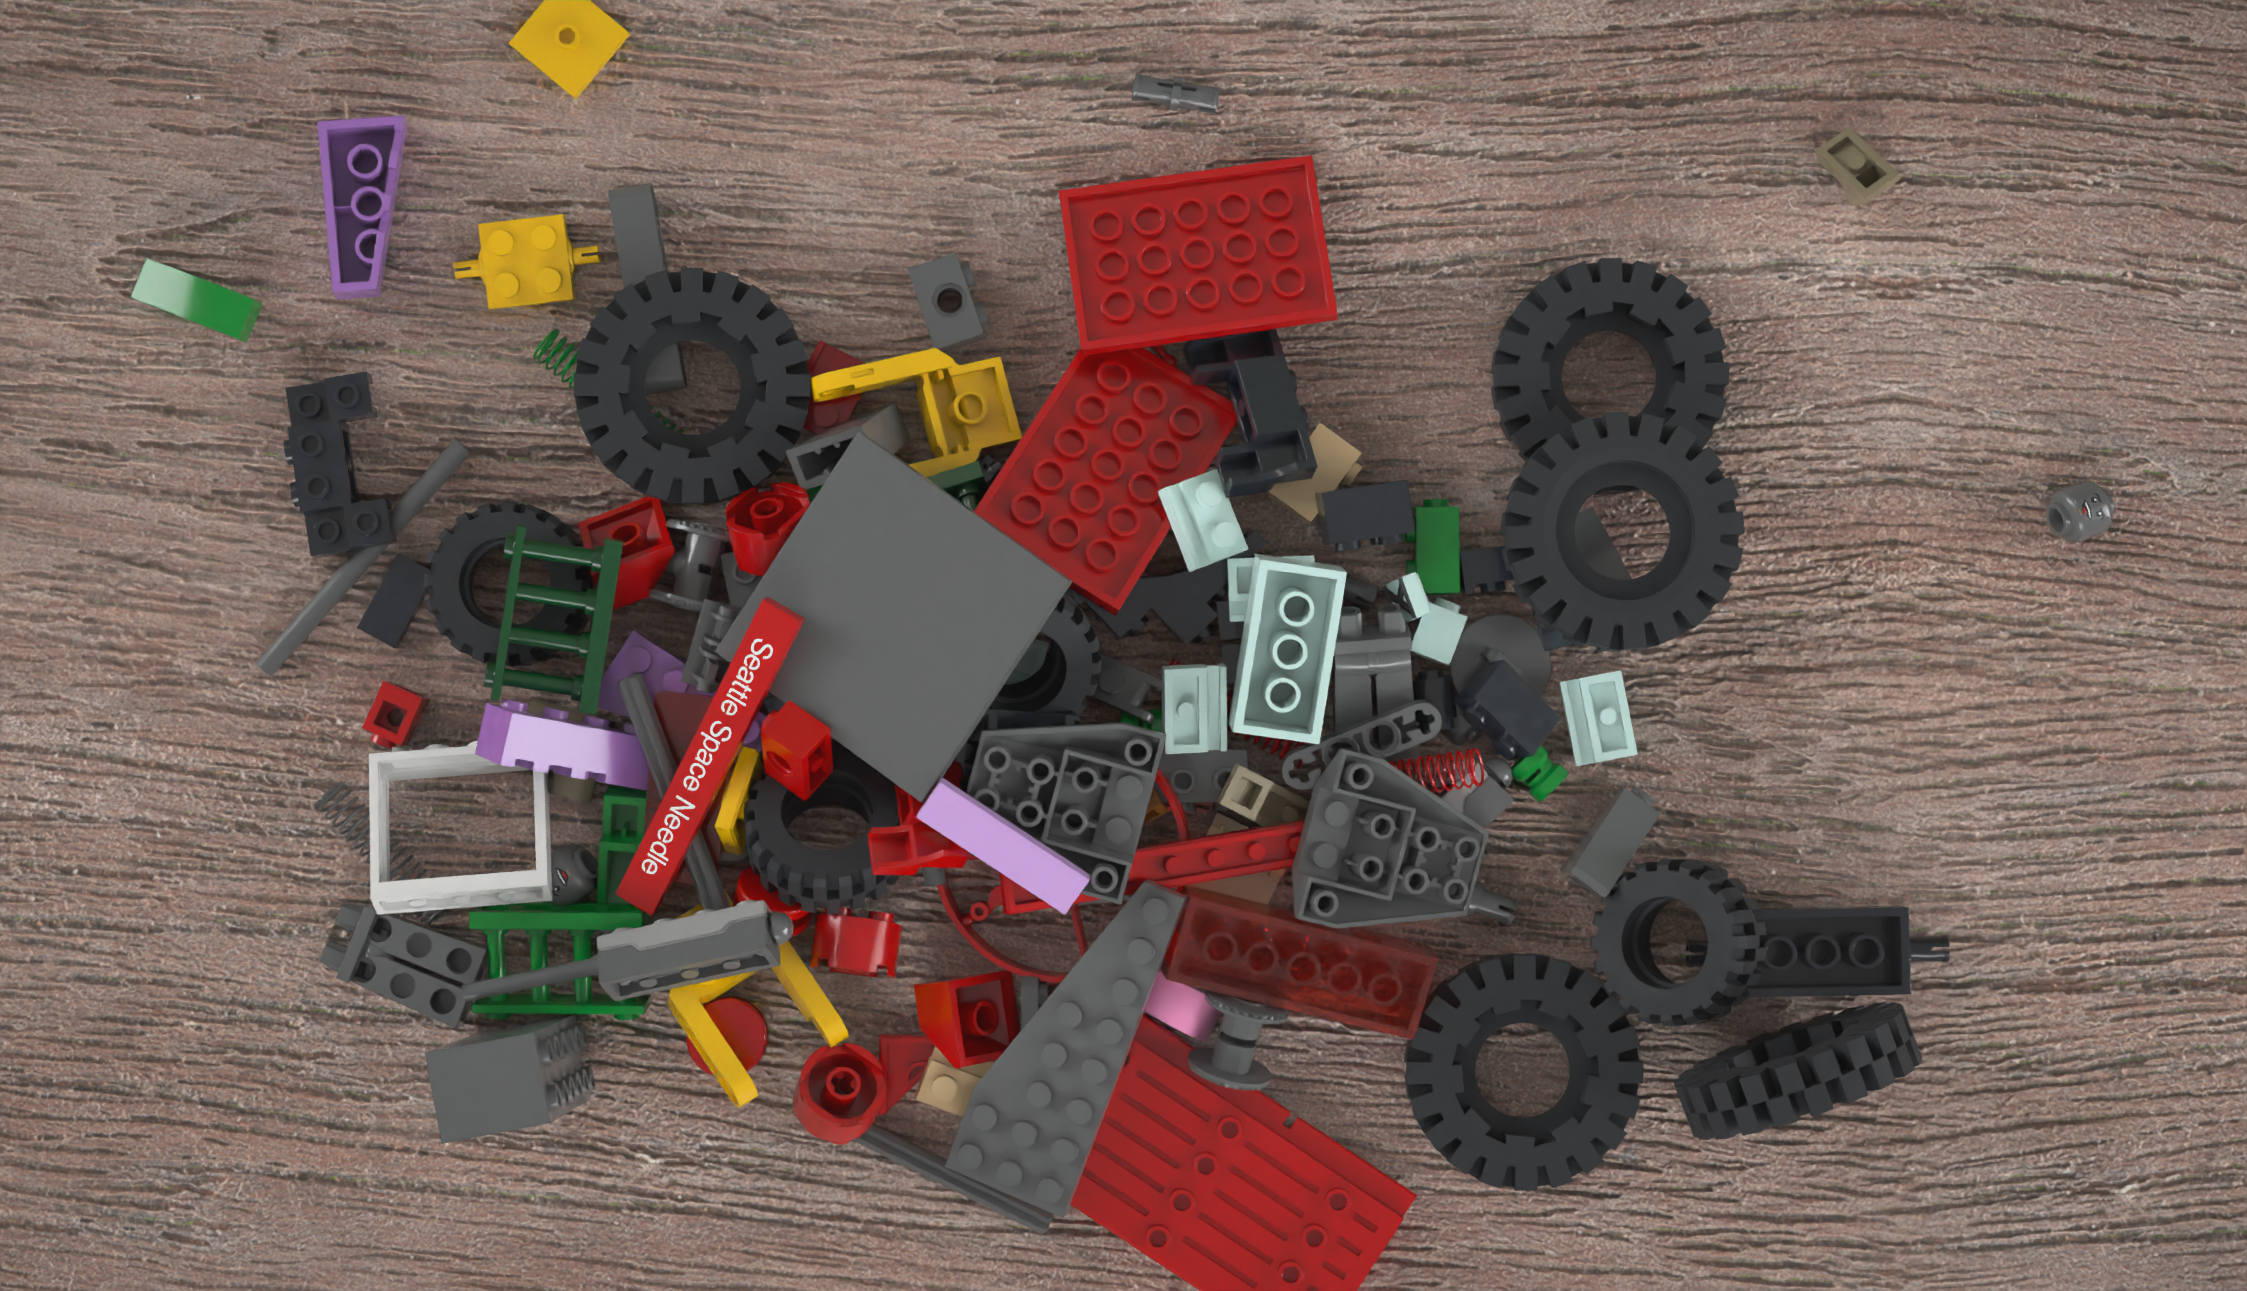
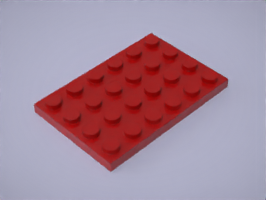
[1058,155,1338,356]
[974,347,1237,616]

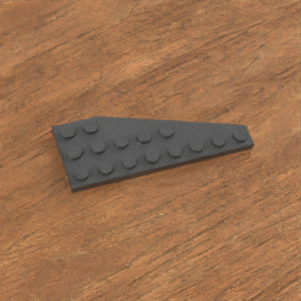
[944,879,1188,1218]

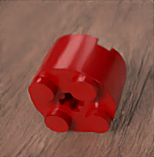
[725,482,811,576]
[809,907,902,978]
[793,1043,886,1145]

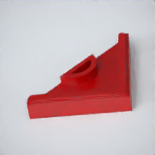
[878,1034,935,1115]

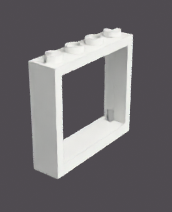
[369,741,553,915]

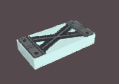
[1382,572,1431,622]

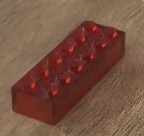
[1160,885,1439,1040]

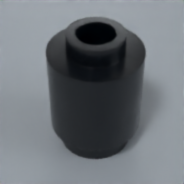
[1412,669,1457,731]

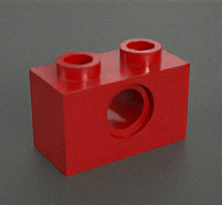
[761,700,833,801]

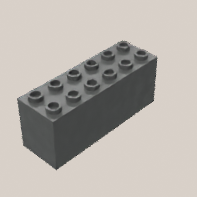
[425,1015,595,1144]

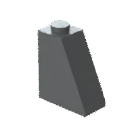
[786,401,911,490]
[1560,786,1660,898]

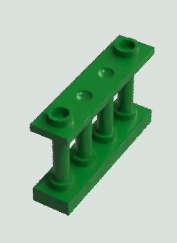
[469,902,652,1020]

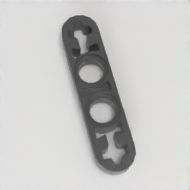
[1281,699,1442,790]

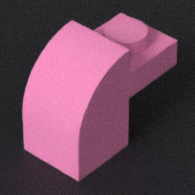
[1144,968,1222,1043]

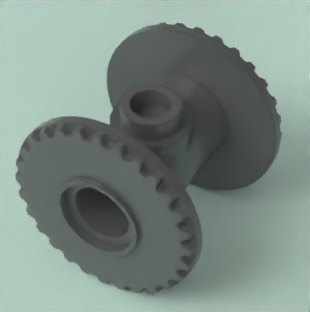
[649,519,731,613]
[1187,982,1289,1091]

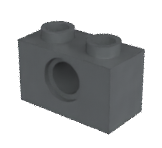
[907,253,990,353]

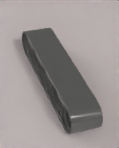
[608,183,687,395]

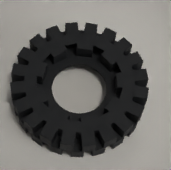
[1490,258,1729,495]
[574,267,811,506]
[1500,412,1745,652]
[1404,952,1643,1191]
[1674,1002,1922,1140]

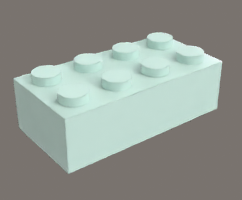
[1228,554,1347,744]

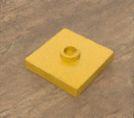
[509,0,630,100]
[715,746,764,855]

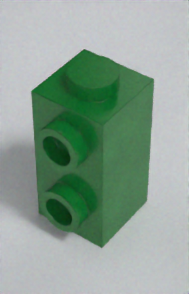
[1405,499,1460,595]

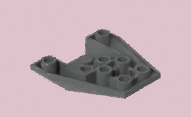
[966,722,1166,905]
[1292,748,1489,929]

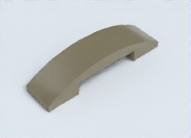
[1216,763,1310,826]

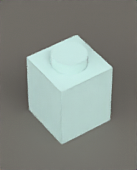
[1410,598,1468,666]

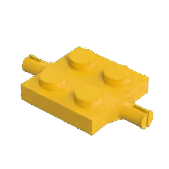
[453,214,601,310]

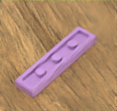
[916,778,1091,915]

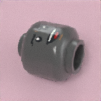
[2046,481,2114,542]
[535,845,598,906]

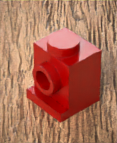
[362,681,431,750]

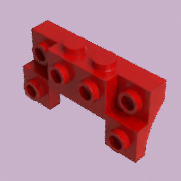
[857,756,970,875]

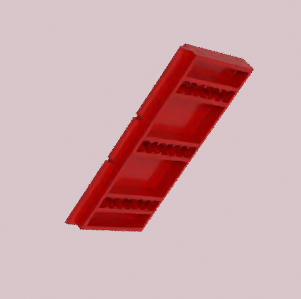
[1070,1014,1417,1291]

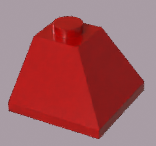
[578,496,675,611]
[914,970,1020,1068]

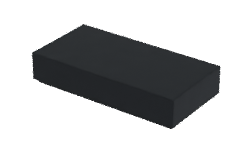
[357,553,430,649]

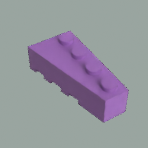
[317,115,408,300]
[597,630,768,759]
[475,698,654,791]

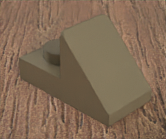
[1815,127,1901,206]

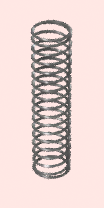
[315,781,447,926]

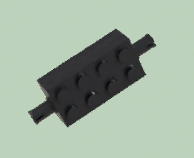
[1686,905,1950,998]

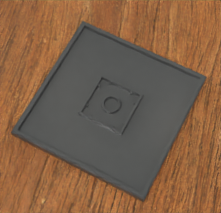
[715,432,1073,802]

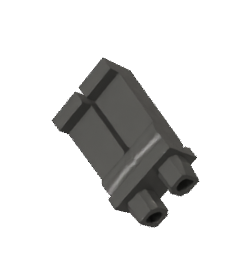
[1332,603,1420,761]
[320,903,488,1028]

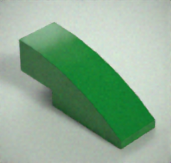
[131,258,262,343]
[597,784,652,903]

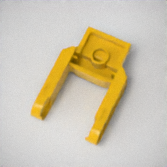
[810,348,1022,477]
[667,890,849,1108]

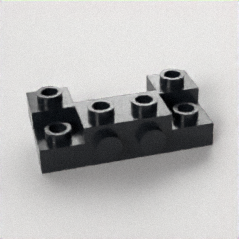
[1183,329,1318,498]
[284,372,397,558]

